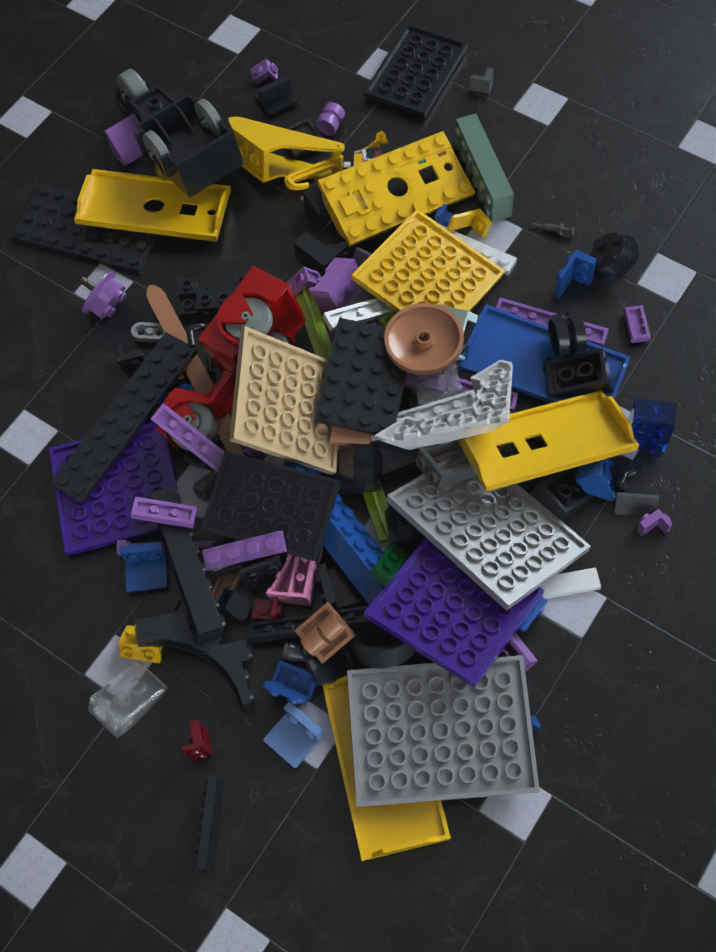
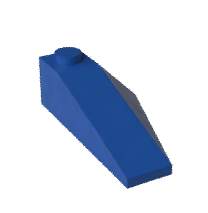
[575,458,615,501]

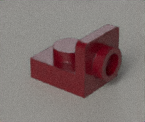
[251,597,283,621]

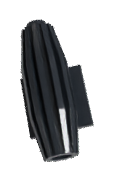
[213,553,286,591]

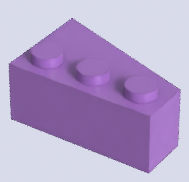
[309,257,359,313]

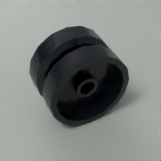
[548,310,587,358]

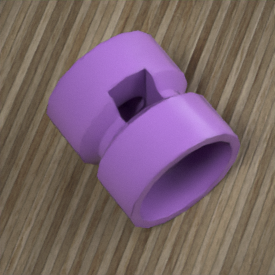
[315,102,345,136]

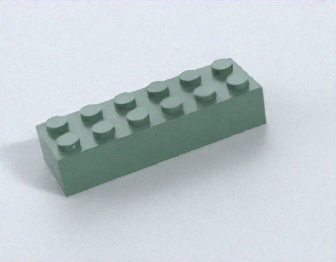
[453,114,514,222]

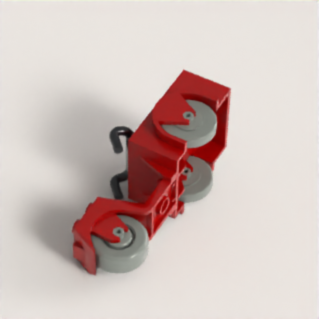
[155,266,306,450]

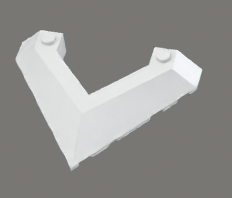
[375,360,513,450]

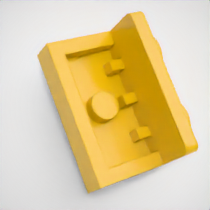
[118,625,163,663]

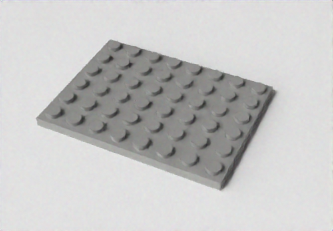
[386,451,591,611]
[347,655,540,807]

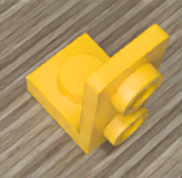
[447,208,492,238]

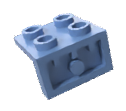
[264,702,324,768]

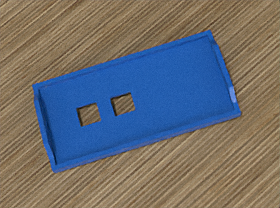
[458,304,630,403]

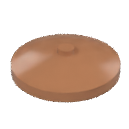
[384,303,464,375]

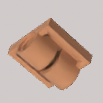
[294,602,356,664]

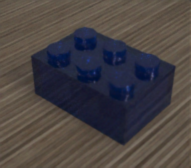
[628,398,677,453]

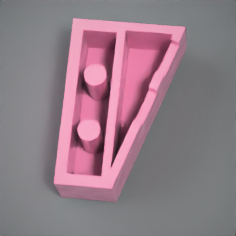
[266,548,323,606]

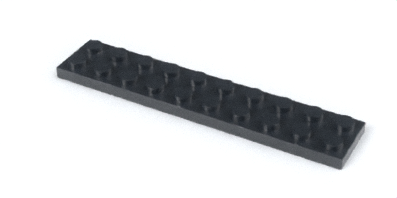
[50,332,198,505]

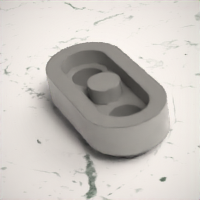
[131,322,165,343]

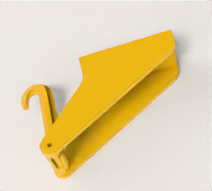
[228,117,345,190]

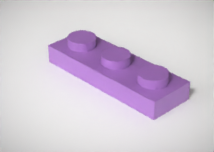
[131,497,197,528]

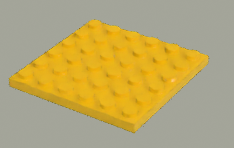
[351,209,505,312]

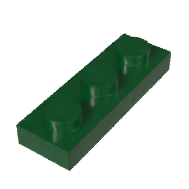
[369,541,408,587]

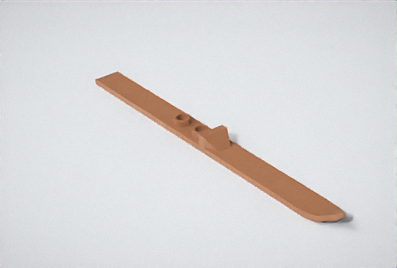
[146,285,245,456]

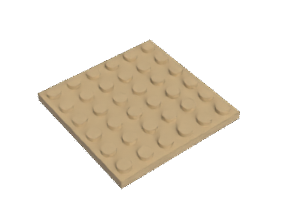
[229,326,338,475]

